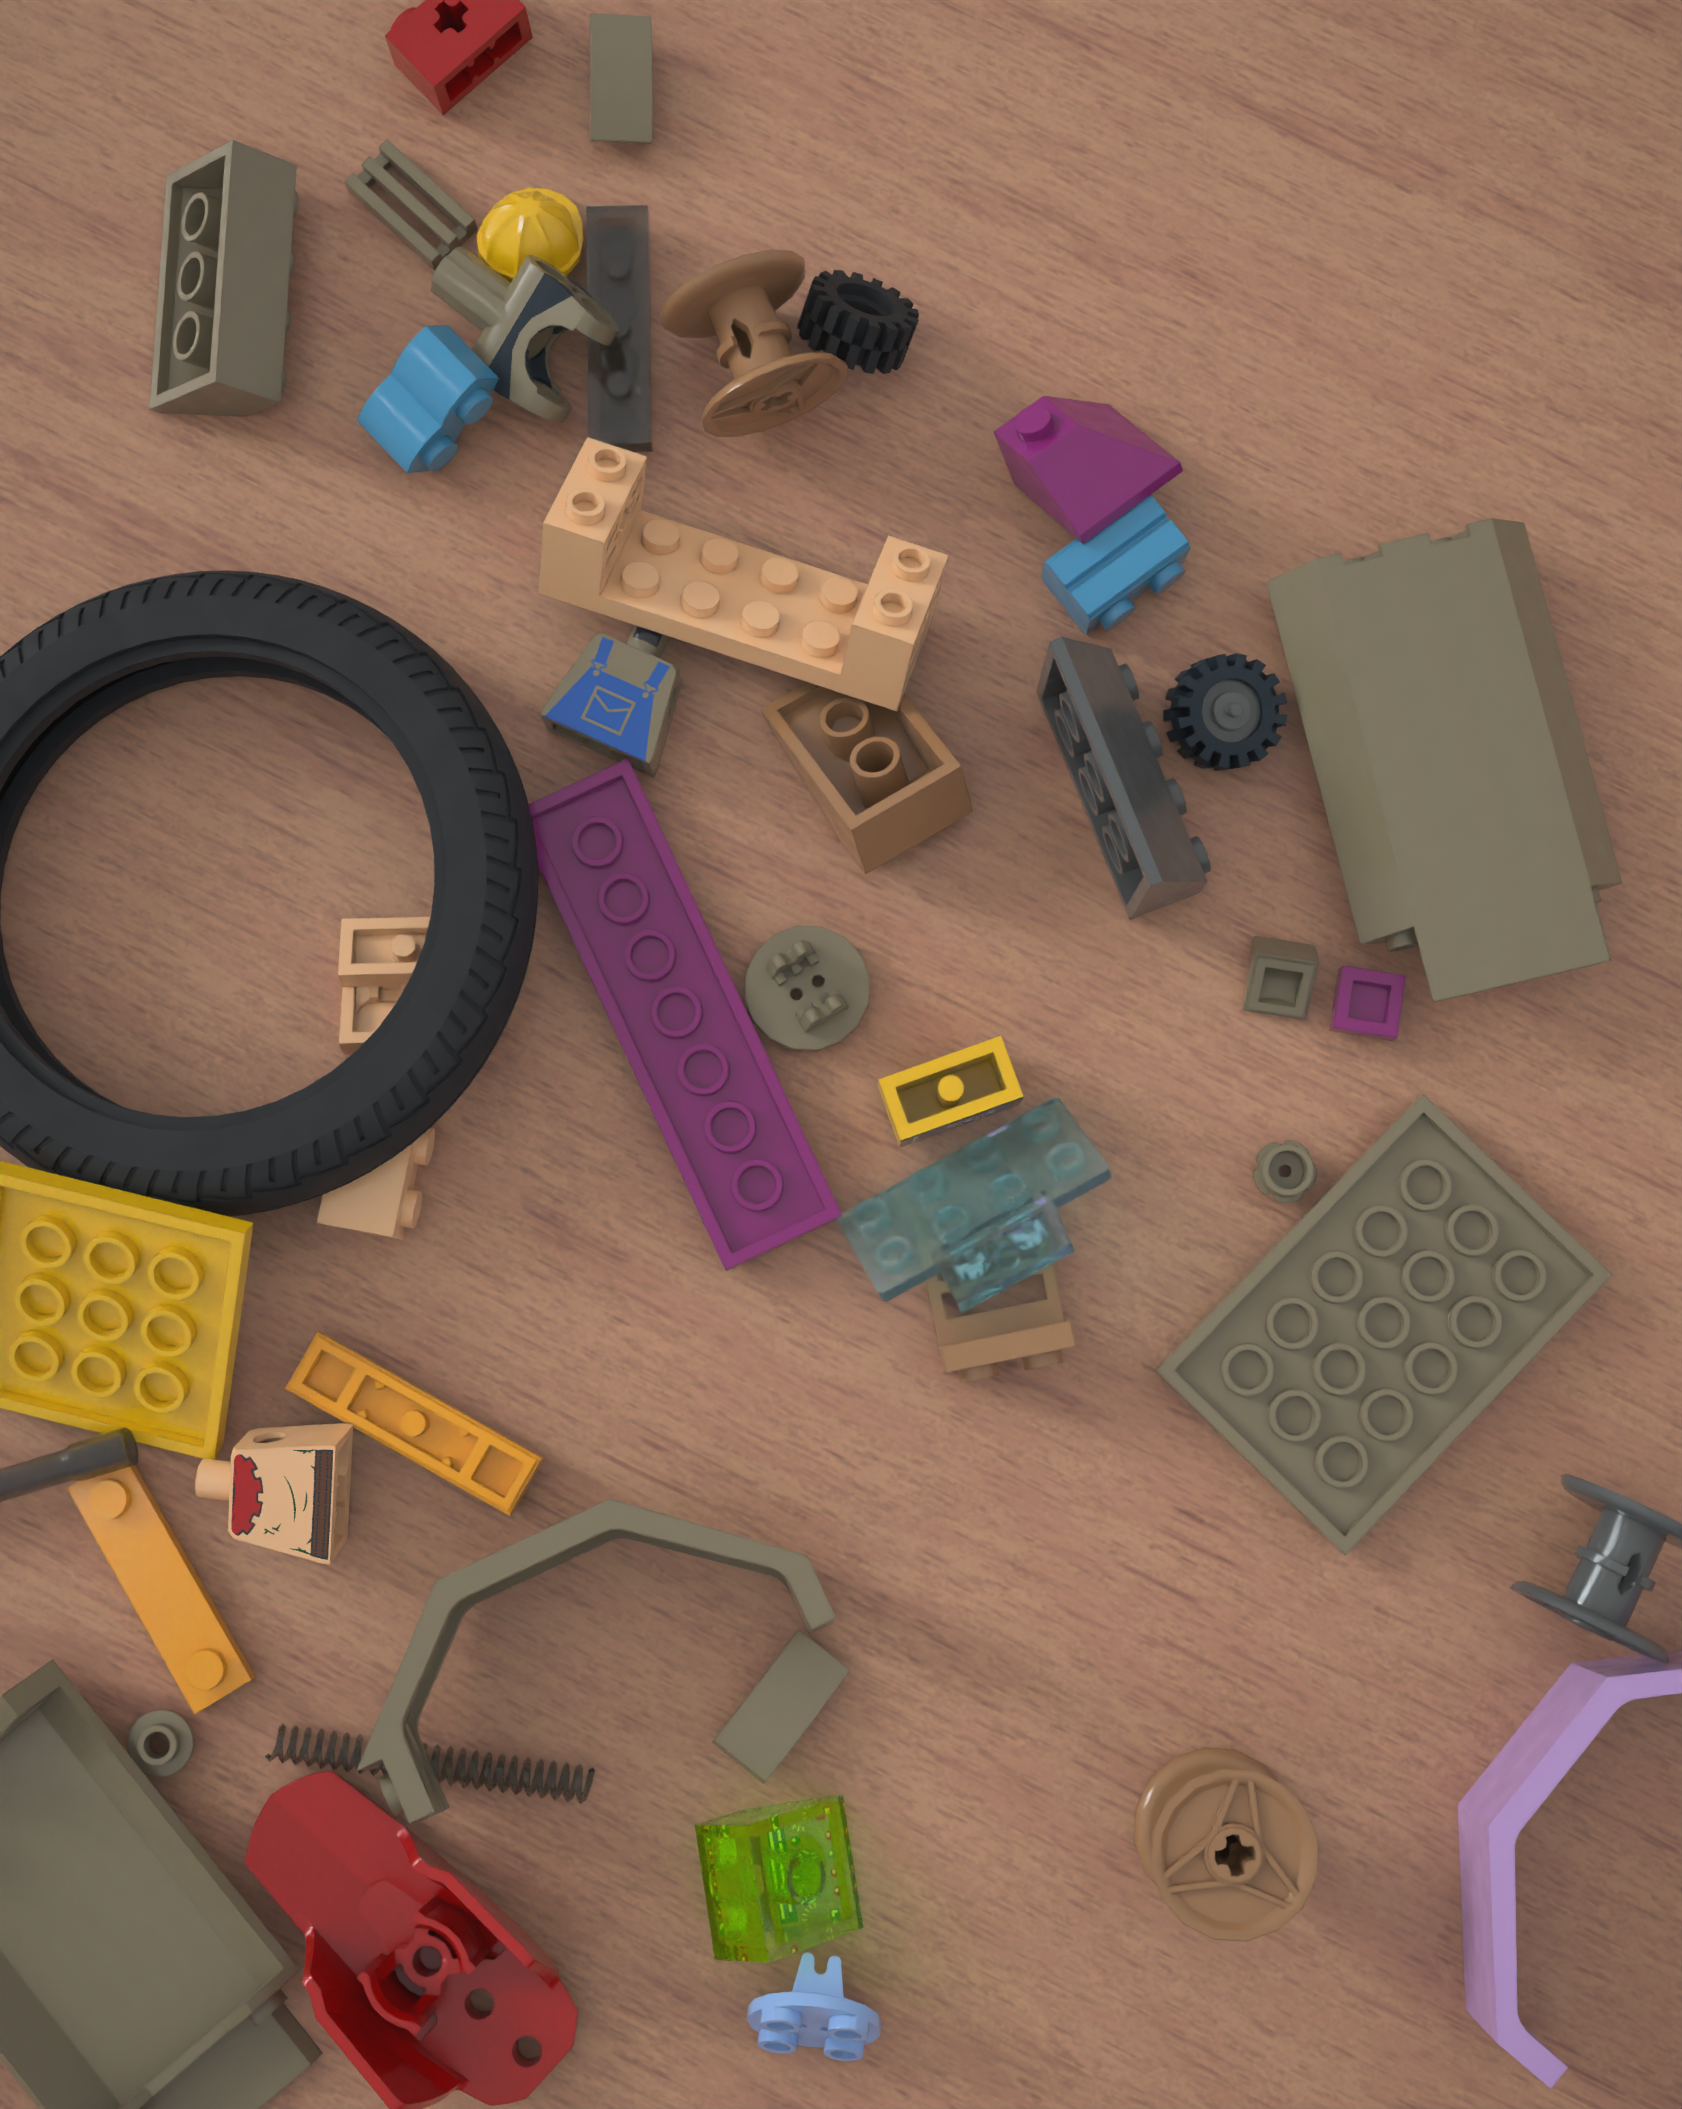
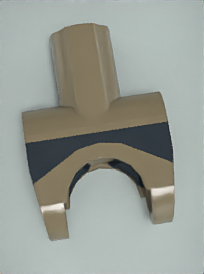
[431,246,619,423]

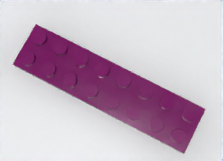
[529,759,842,1271]

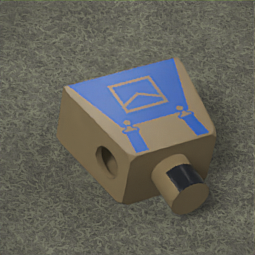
[540,625,682,777]

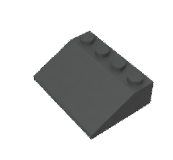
[1036,637,1211,920]

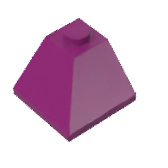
[994,396,1183,544]

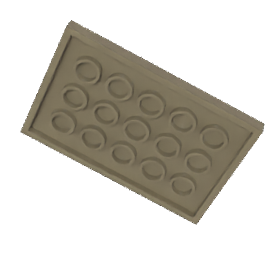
[1154,1094,1612,1555]

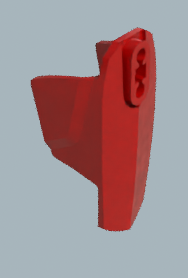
[244,1770,578,2109]

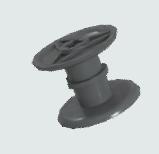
[1510,1474,1682,1664]

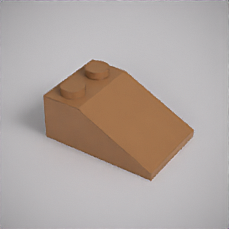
[761,682,973,875]

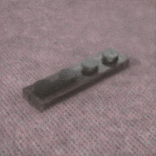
[586,205,653,452]

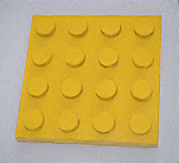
[0,1161,254,1460]

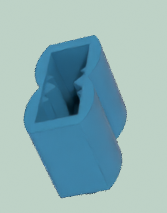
[357,325,499,473]

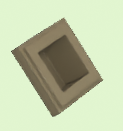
[1243,936,1319,1020]

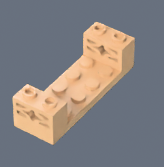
[538,437,948,711]

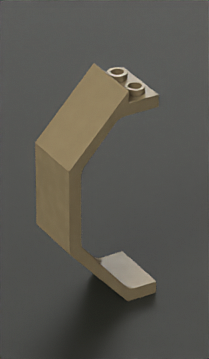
[357,1499,836,1824]

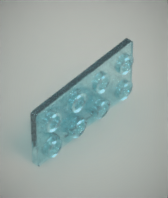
[837,1098,1112,1313]

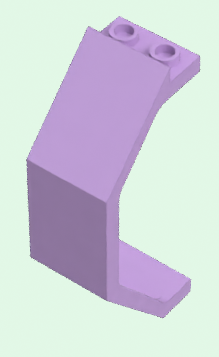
[1458,1650,1682,2089]

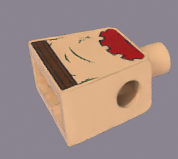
[195,1423,353,1564]

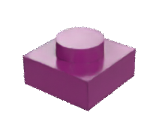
[1329,965,1406,1041]

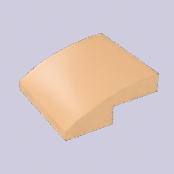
[338,917,430,1054]

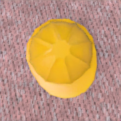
[477,188,584,282]

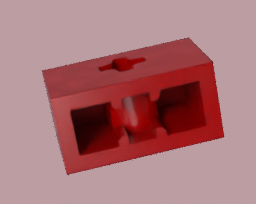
[385,0,533,115]

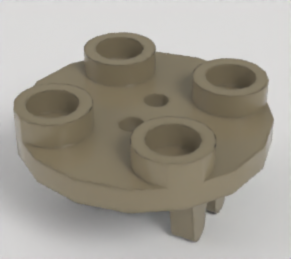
[745,926,870,1052]

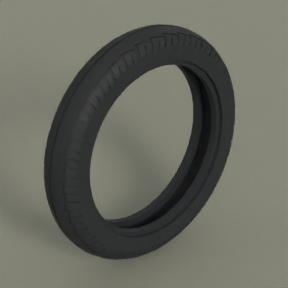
[0,570,538,1217]

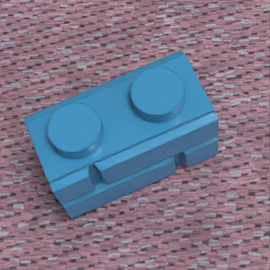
[1041,495,1190,634]

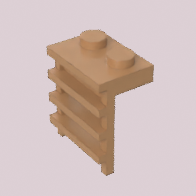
[913,1196,1076,1383]

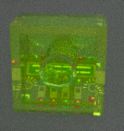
[695,1795,863,1963]

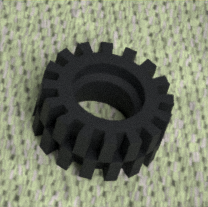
[797,270,919,374]

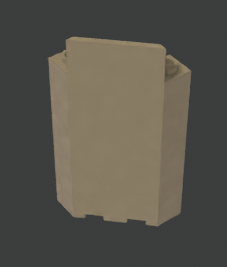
[1266,518,1622,1002]
[0,1659,323,2109]

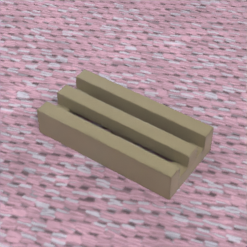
[344,139,478,271]

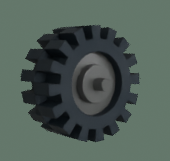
[1163,653,1287,771]

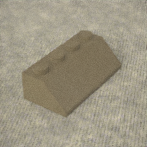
[149,140,298,417]

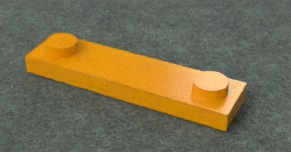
[285,1332,544,1516]
[67,1454,256,1715]

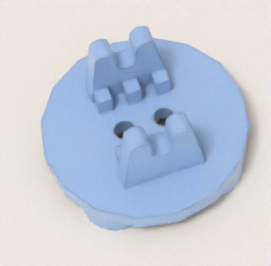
[747,1952,881,2061]

